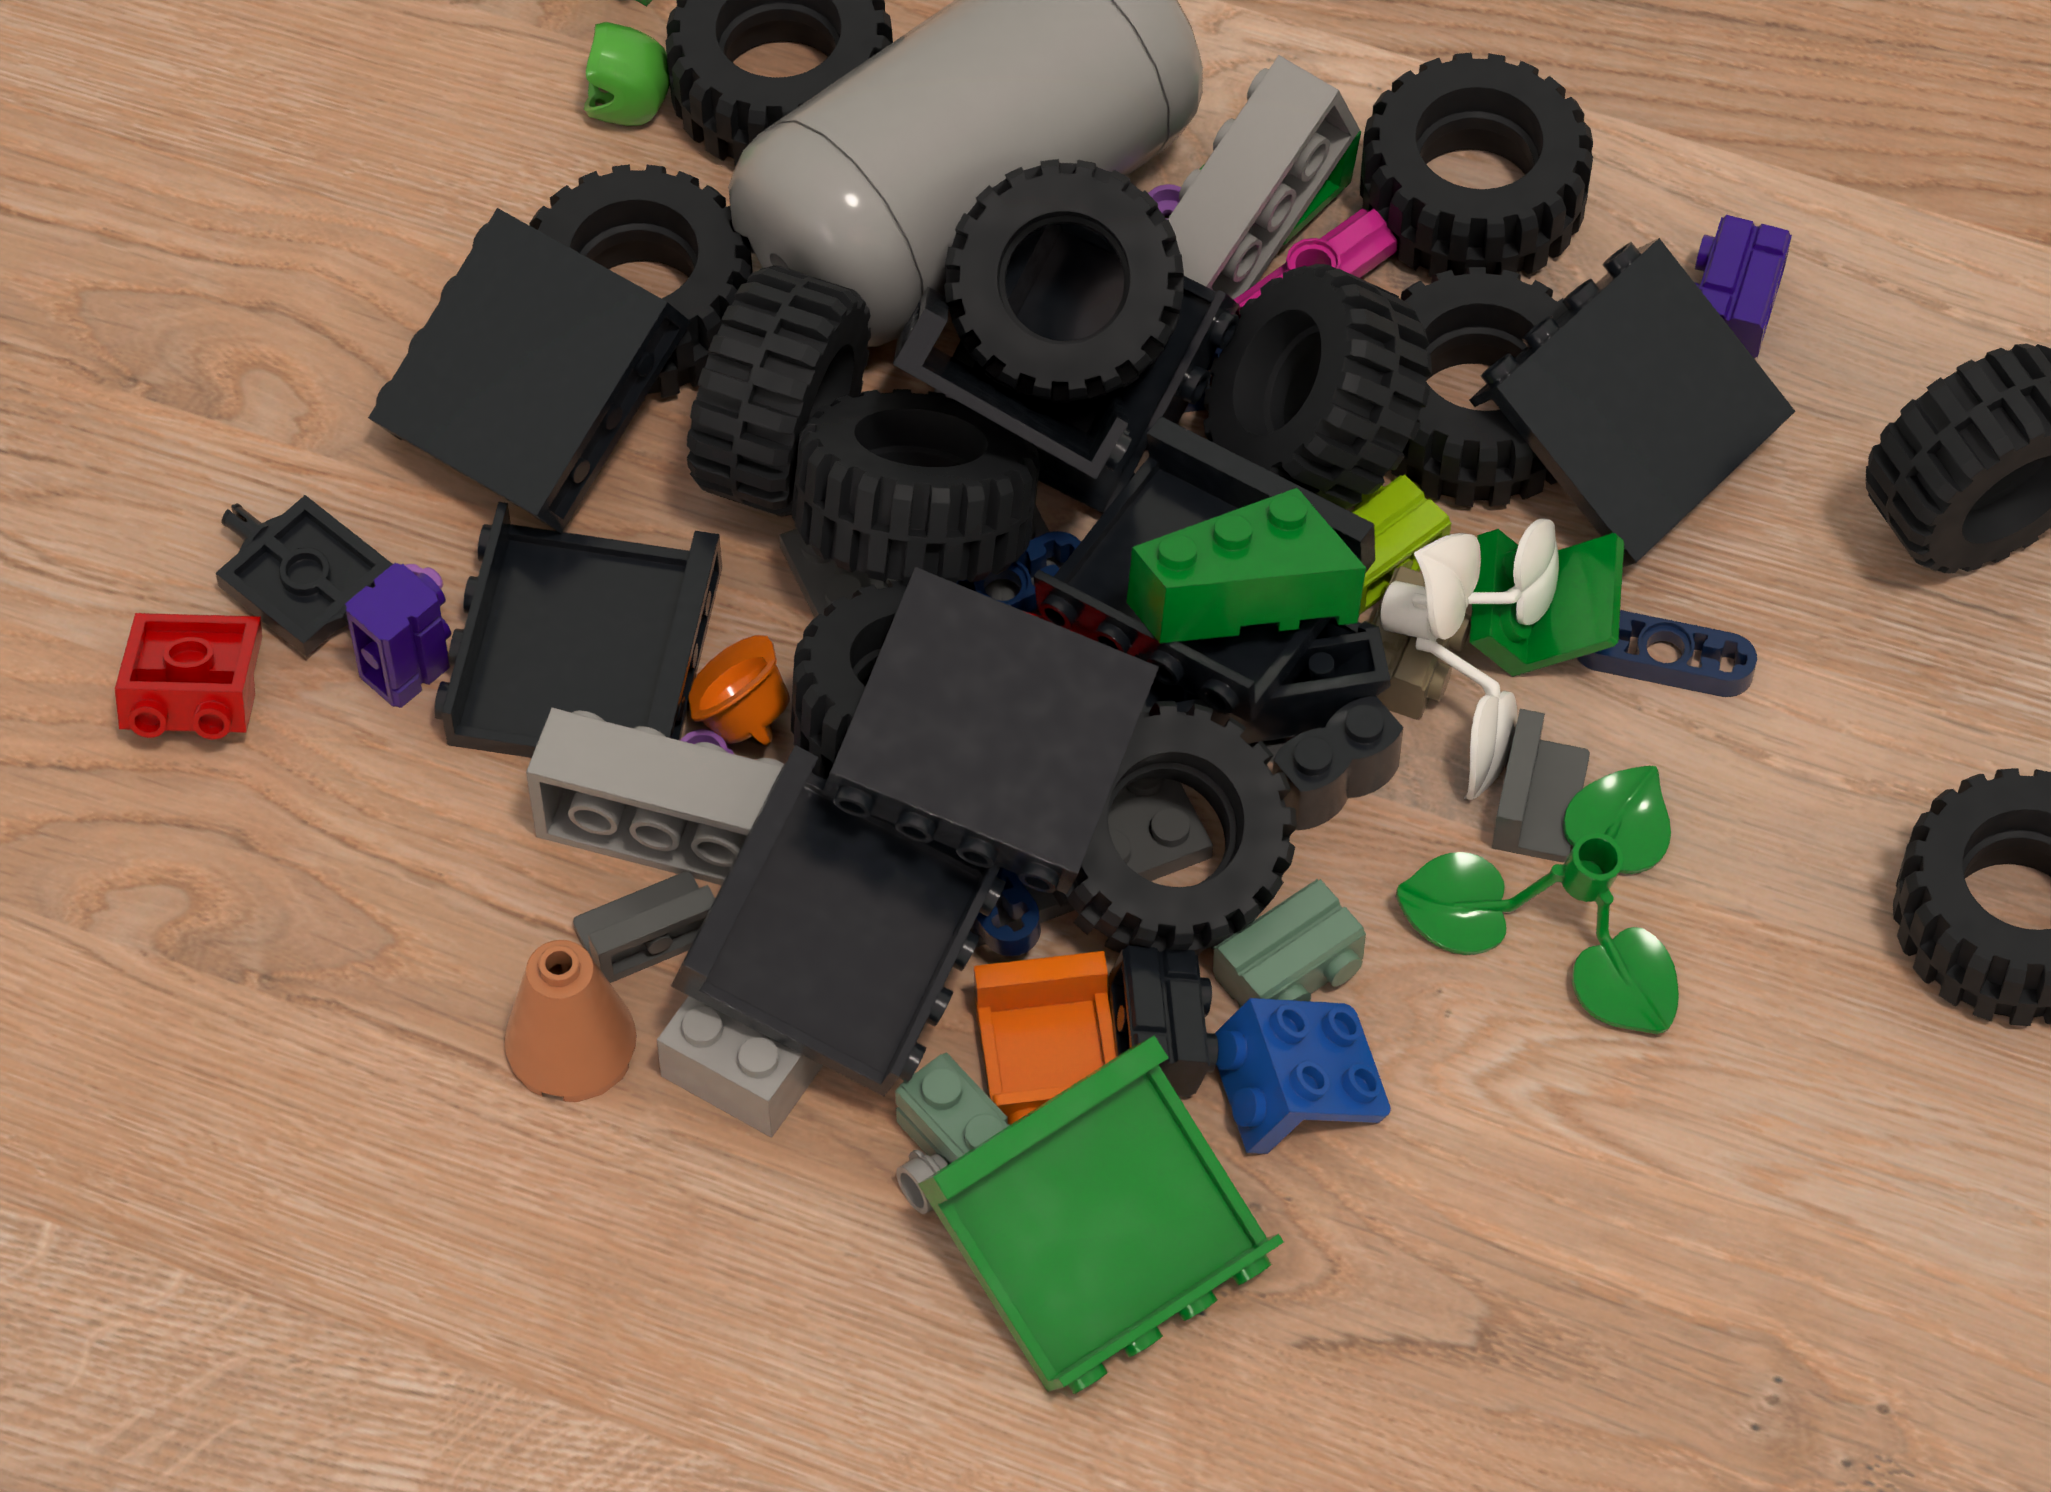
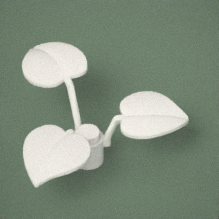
[1380,518,1559,800]

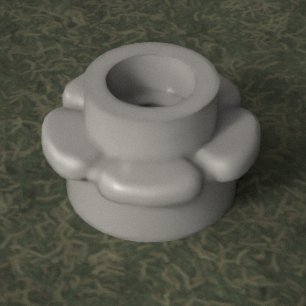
[896,1150,948,1214]

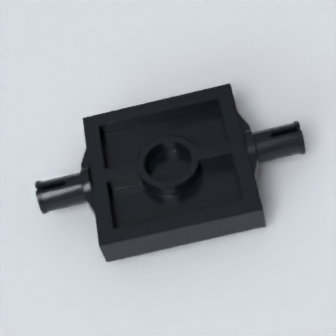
[215,495,393,657]

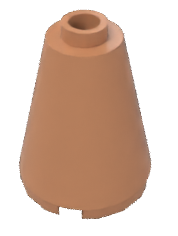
[505,940,637,1102]

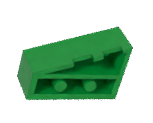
[1127,488,1366,643]

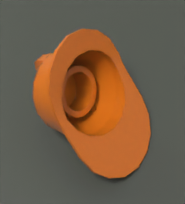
[688,635,790,746]

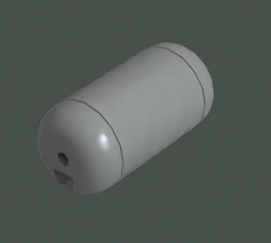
[728,0,1203,347]

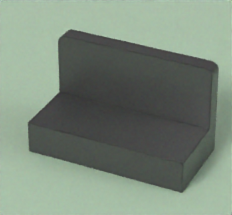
[1492,709,1590,863]
[573,871,715,983]

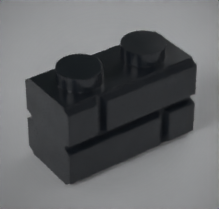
[1108,945,1218,1097]

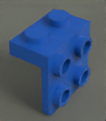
[1215,998,1391,1154]

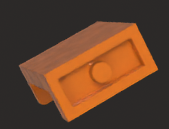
[974,951,1116,1124]

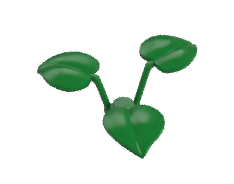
[1396,766,1679,1034]

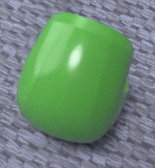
[584,22,670,126]

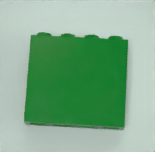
[918,1035,1284,1394]

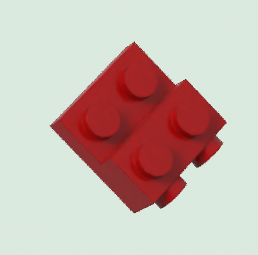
[115,613,262,740]

